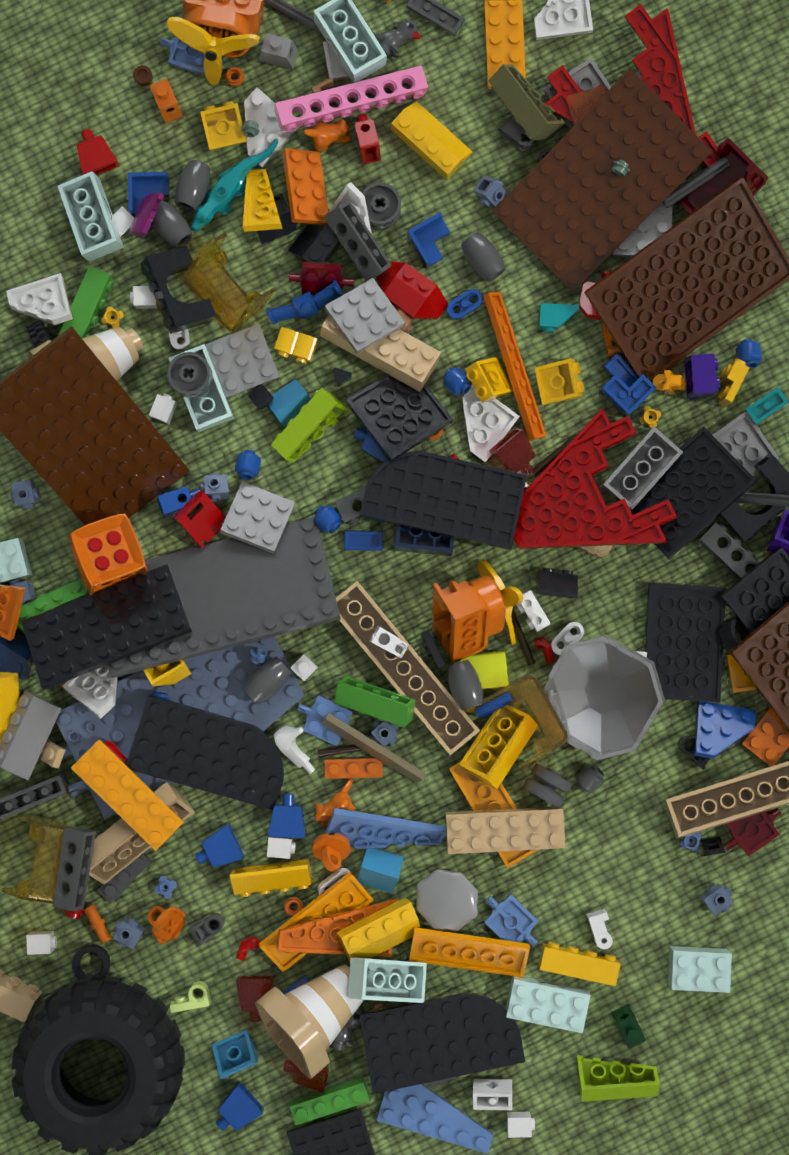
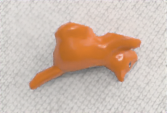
[304,119,351,152]
[315,778,356,828]

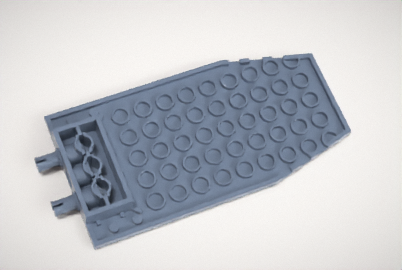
[56,636,305,819]

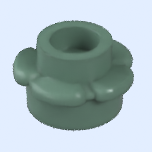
[241,120,260,138]
[611,159,630,177]

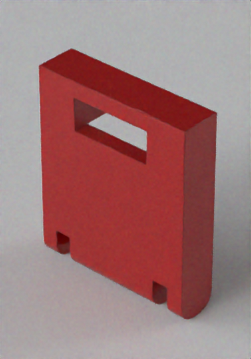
[173,490,226,548]

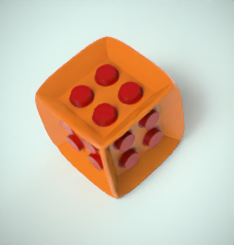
[68,513,147,595]

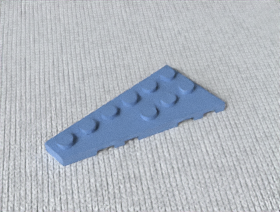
[324,808,446,849]
[377,1084,493,1154]

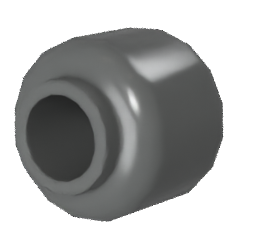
[575,764,604,793]

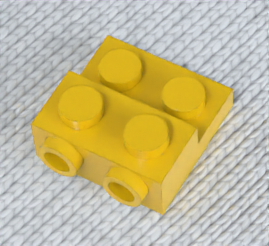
[200,101,247,151]
[465,357,513,403]
[535,358,585,405]
[718,358,750,407]

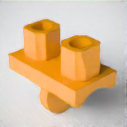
[653,370,686,395]

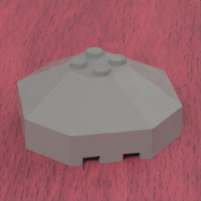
[542,634,665,760]

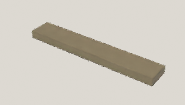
[320,713,426,783]

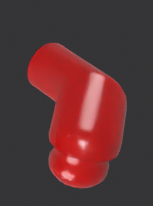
[534,636,555,663]
[236,937,261,961]

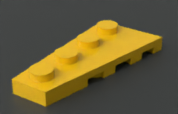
[243,169,282,232]

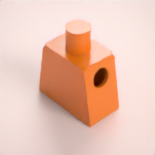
[150,79,183,124]

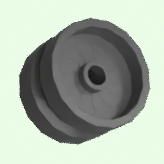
[362,182,401,231]
[167,352,213,399]
[523,763,573,808]

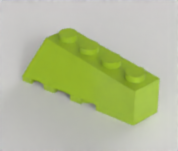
[271,388,351,463]
[576,1055,660,1102]

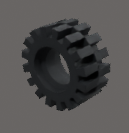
[26,320,53,348]

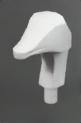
[273,726,315,774]

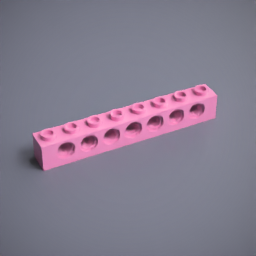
[274,65,428,132]

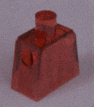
[488,428,536,475]
[236,976,275,1022]
[283,1060,329,1092]

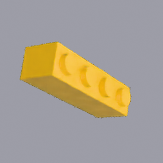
[538,942,621,986]

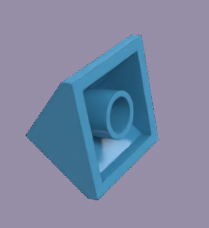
[268,379,311,429]
[357,848,404,894]
[212,1029,259,1079]

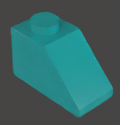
[538,303,579,333]

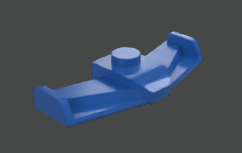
[266,280,343,324]

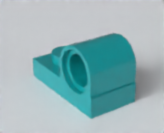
[745,387,789,425]

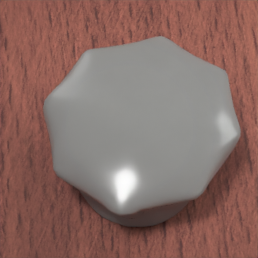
[416,869,478,931]

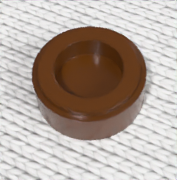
[133,65,153,86]

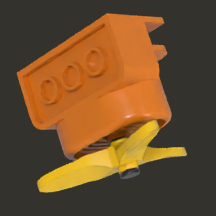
[167,0,264,85]
[432,560,523,663]

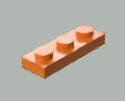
[325,758,383,779]

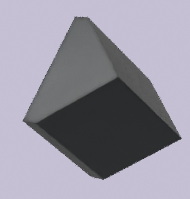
[333,367,352,387]
[701,836,725,857]

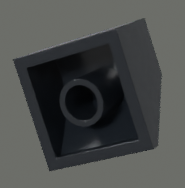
[256,193,297,244]
[288,224,341,264]
[535,568,578,598]

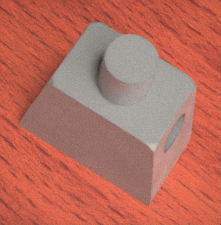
[259,33,298,70]

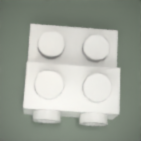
[517,590,551,632]

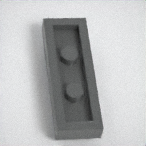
[406,0,465,37]
[97,853,152,903]

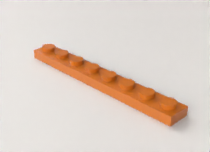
[483,291,546,441]

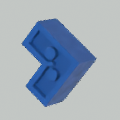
[128,172,170,217]
[407,212,450,269]
[600,374,656,417]

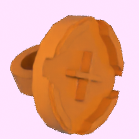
[312,833,351,872]
[147,906,186,944]

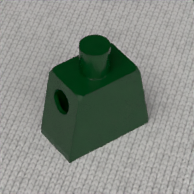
[611,1004,646,1049]

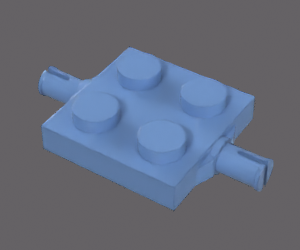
[160,36,224,75]
[297,695,359,746]
[484,893,539,947]

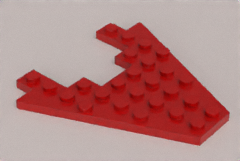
[545,4,696,135]
[514,409,677,549]

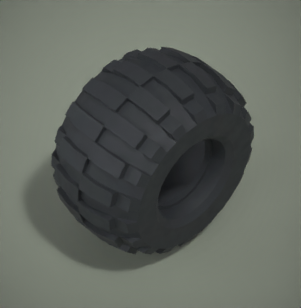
[11,976,185,1155]

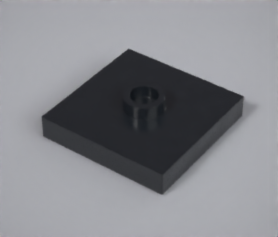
[421,630,445,669]

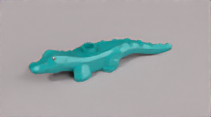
[191,138,278,231]

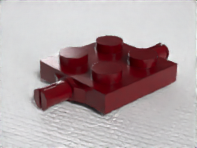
[289,262,354,299]
[723,808,781,856]

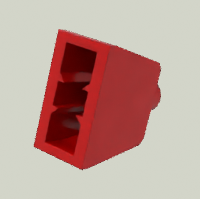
[354,114,381,165]
[77,129,120,175]

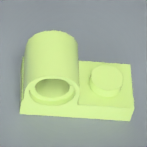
[170,981,212,1013]

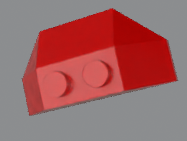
[376,261,448,320]

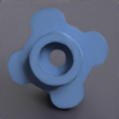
[249,647,270,665]
[680,833,701,851]
[154,876,177,898]

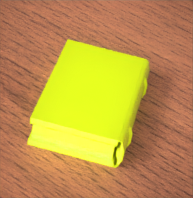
[454,651,509,689]

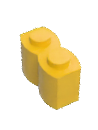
[274,327,318,364]

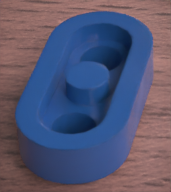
[447,289,482,320]

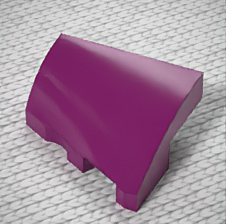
[129,193,164,239]

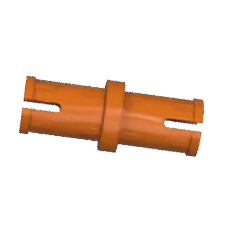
[83,904,112,944]

